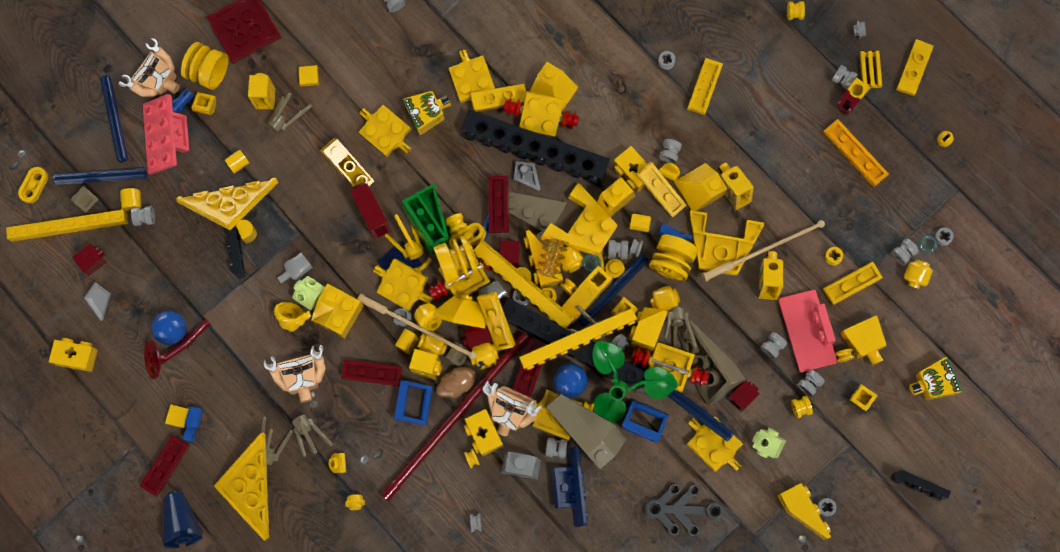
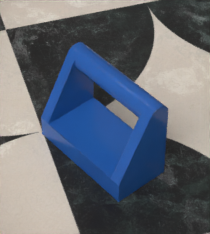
[394,380,433,426]
[621,400,669,444]

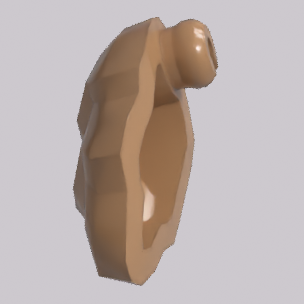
[436,367,476,398]

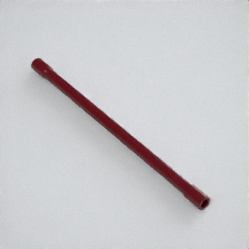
[380,331,530,502]

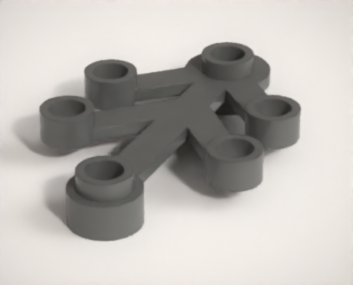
[644,484,723,537]

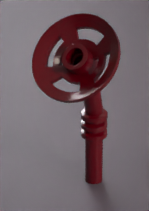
[144,319,211,379]

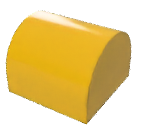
[191,92,216,115]
[225,150,249,174]
[120,188,142,211]
[630,214,651,232]
[236,220,257,244]
[611,297,638,316]
[395,329,419,355]
[850,384,878,412]

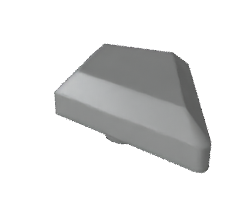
[514,161,540,191]
[84,282,111,321]

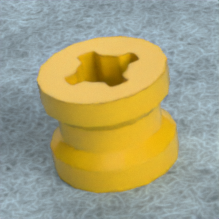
[787,1,805,20]
[445,213,467,235]
[791,396,813,419]

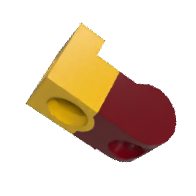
[836,78,871,115]

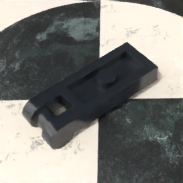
[224,226,246,279]
[891,470,951,501]

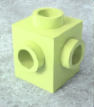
[292,276,325,310]
[753,428,786,458]

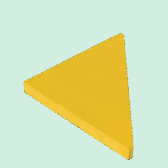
[176,178,278,230]
[214,432,269,541]

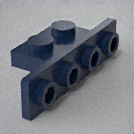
[551,446,588,527]

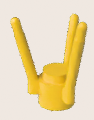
[385,214,424,260]

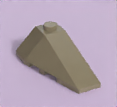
[678,321,746,406]
[546,394,627,469]

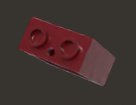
[350,183,392,240]

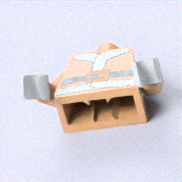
[119,38,180,97]
[264,345,326,403]
[483,381,542,436]

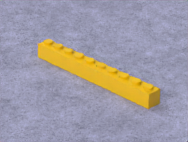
[6,210,128,242]
[473,240,574,329]
[519,308,637,370]

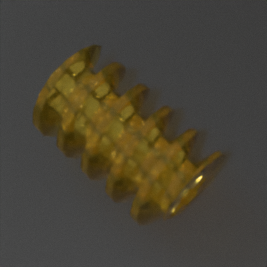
[536,237,569,280]

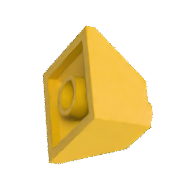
[530,62,578,113]
[673,163,728,211]
[433,294,485,328]

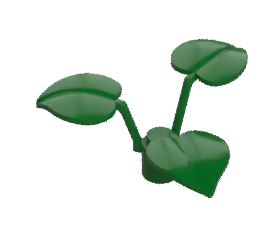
[593,341,678,423]

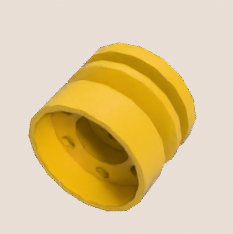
[181,42,229,90]
[649,234,699,281]
[433,235,478,285]

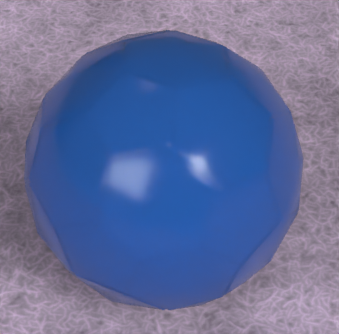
[151,311,186,345]
[553,363,588,398]

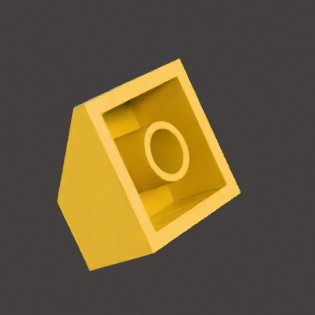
[311,283,364,339]
[628,307,668,354]

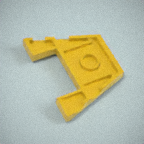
[541,183,618,256]
[690,210,764,276]

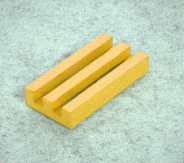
[859,51,882,88]

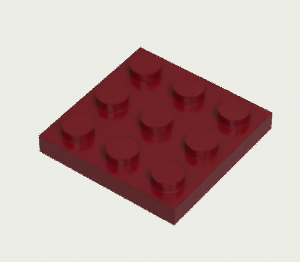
[207,0,282,64]

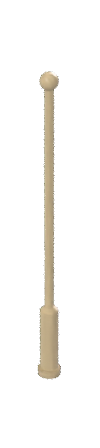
[702,220,825,282]
[357,294,477,359]

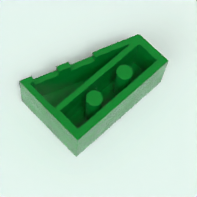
[401,183,449,255]

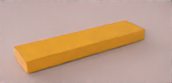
[823,119,889,187]

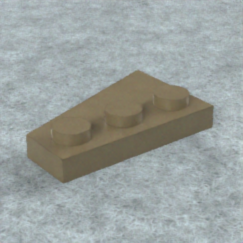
[509,192,568,232]

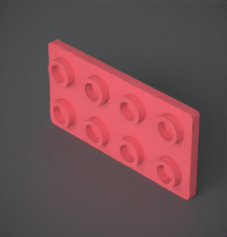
[143,94,189,175]
[778,290,838,373]

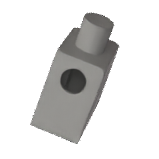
[501,452,541,480]

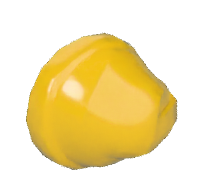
[274,302,311,332]

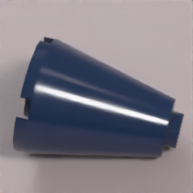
[162,490,203,549]

